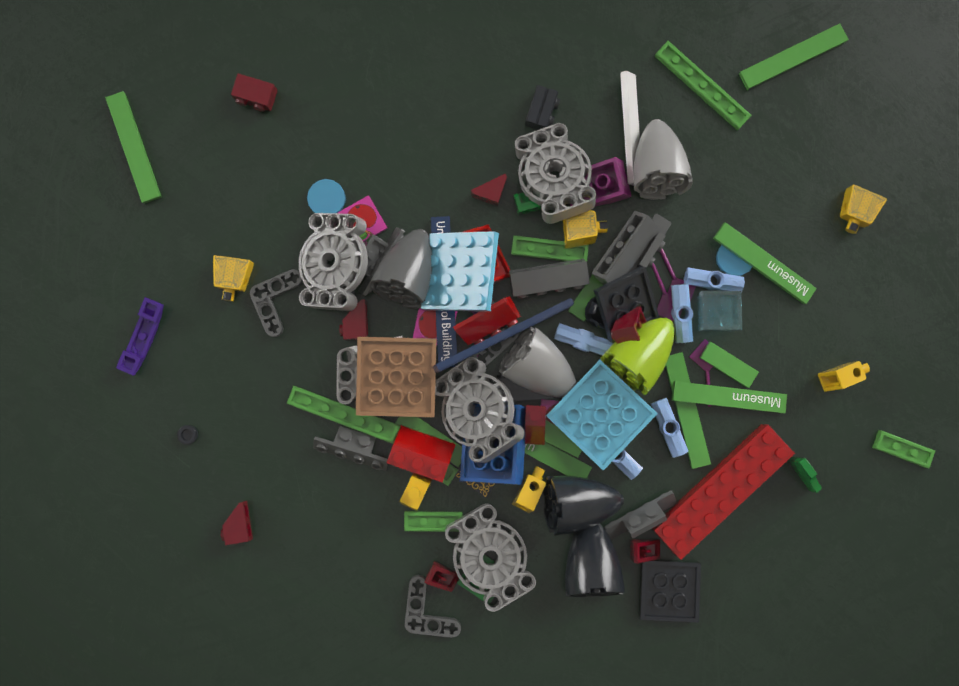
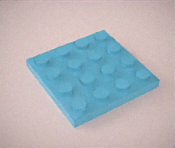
[421,231,499,311]
[546,360,658,470]

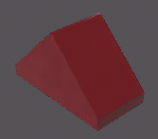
[471,174,507,206]
[630,539,660,563]
[424,560,459,592]

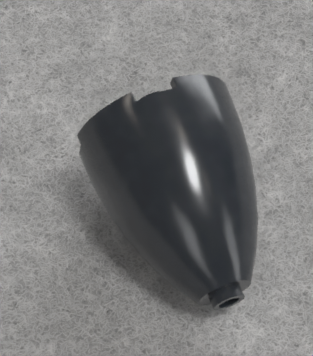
[543,476,624,536]
[565,524,625,597]

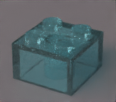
[697,291,742,331]

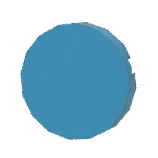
[307,179,346,213]
[716,245,752,276]

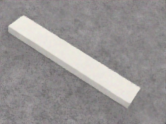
[620,71,640,186]

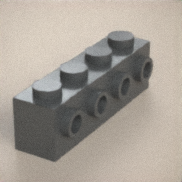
[592,211,659,285]
[509,259,590,298]

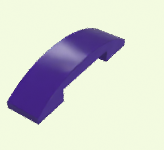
[116,297,164,376]

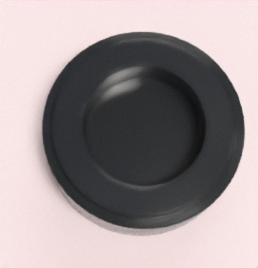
[177,425,198,445]

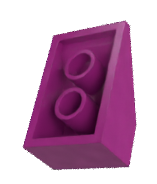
[570,157,632,207]

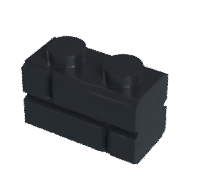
[525,85,560,130]

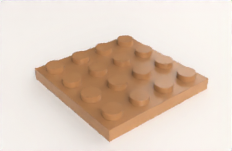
[356,337,437,417]

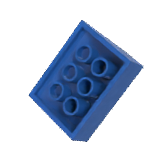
[460,404,526,485]

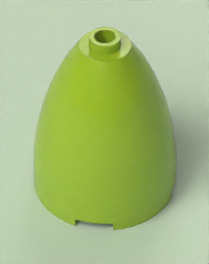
[601,318,674,395]

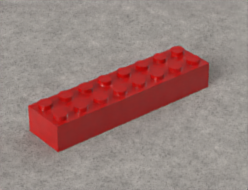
[652,424,795,560]

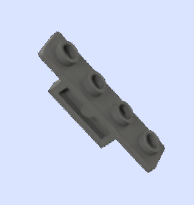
[629,214,671,272]
[358,227,405,296]
[313,426,388,471]
[604,491,677,539]

